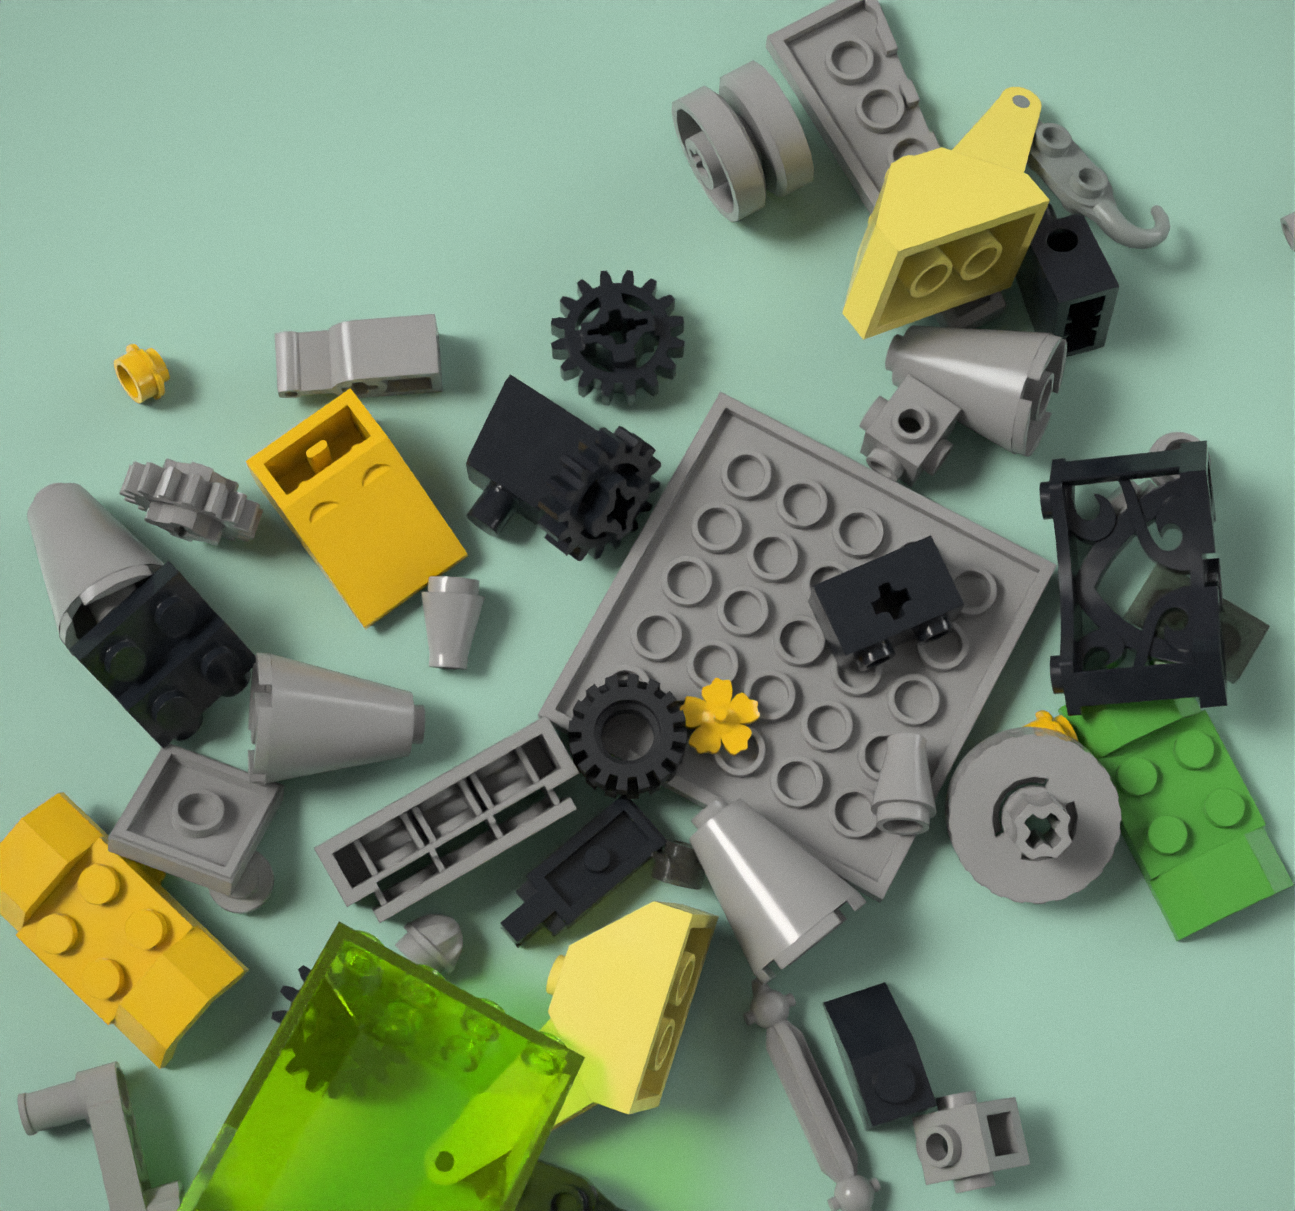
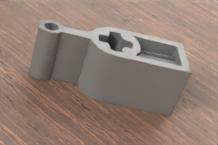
[275,314,443,398]

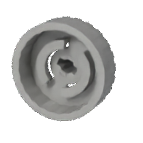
[945,727,1122,904]

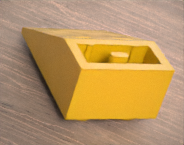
[245,388,468,630]

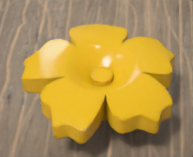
[680,677,760,756]

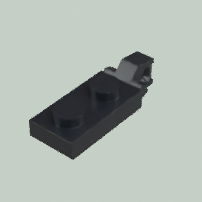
[500,795,668,948]

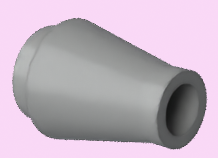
[421,576,485,670]
[870,733,937,835]

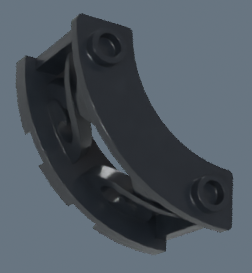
[1039,440,1227,716]

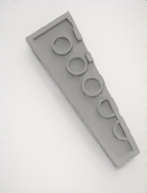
[766,0,1006,329]

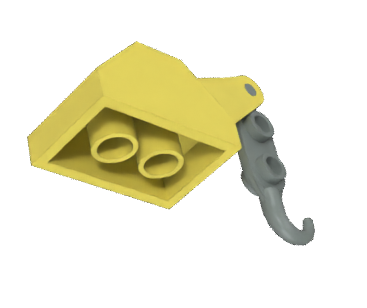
[842,87,1170,340]

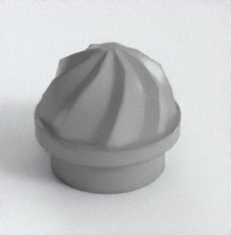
[395,914,463,982]

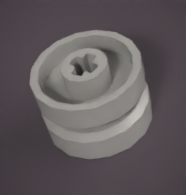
[672,61,814,222]

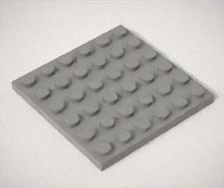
[538,392,1057,903]

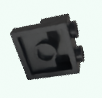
[69,561,256,749]

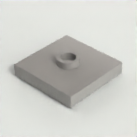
[108,743,285,897]

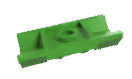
[1058,660,1294,941]

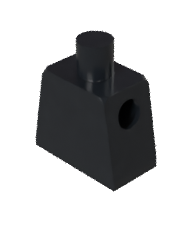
[1016,203,1119,357]
[466,374,598,537]

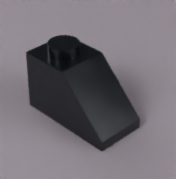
[822,982,937,1131]

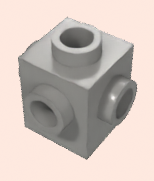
[859,374,961,487]
[912,1091,1030,1193]

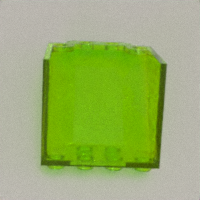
[177,921,585,1211]

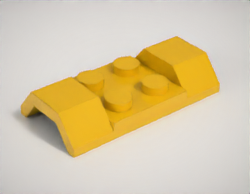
[0,792,249,1069]

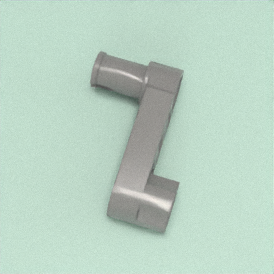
[17,1061,192,1211]

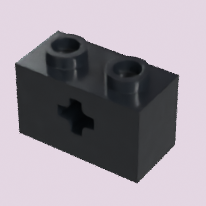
[808,535,965,671]

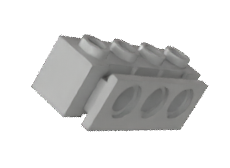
[314,716,579,923]

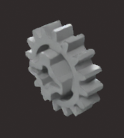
[120,458,263,546]

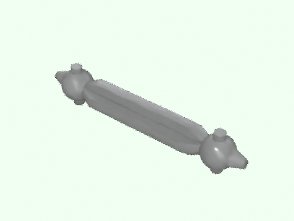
[743,978,881,1211]

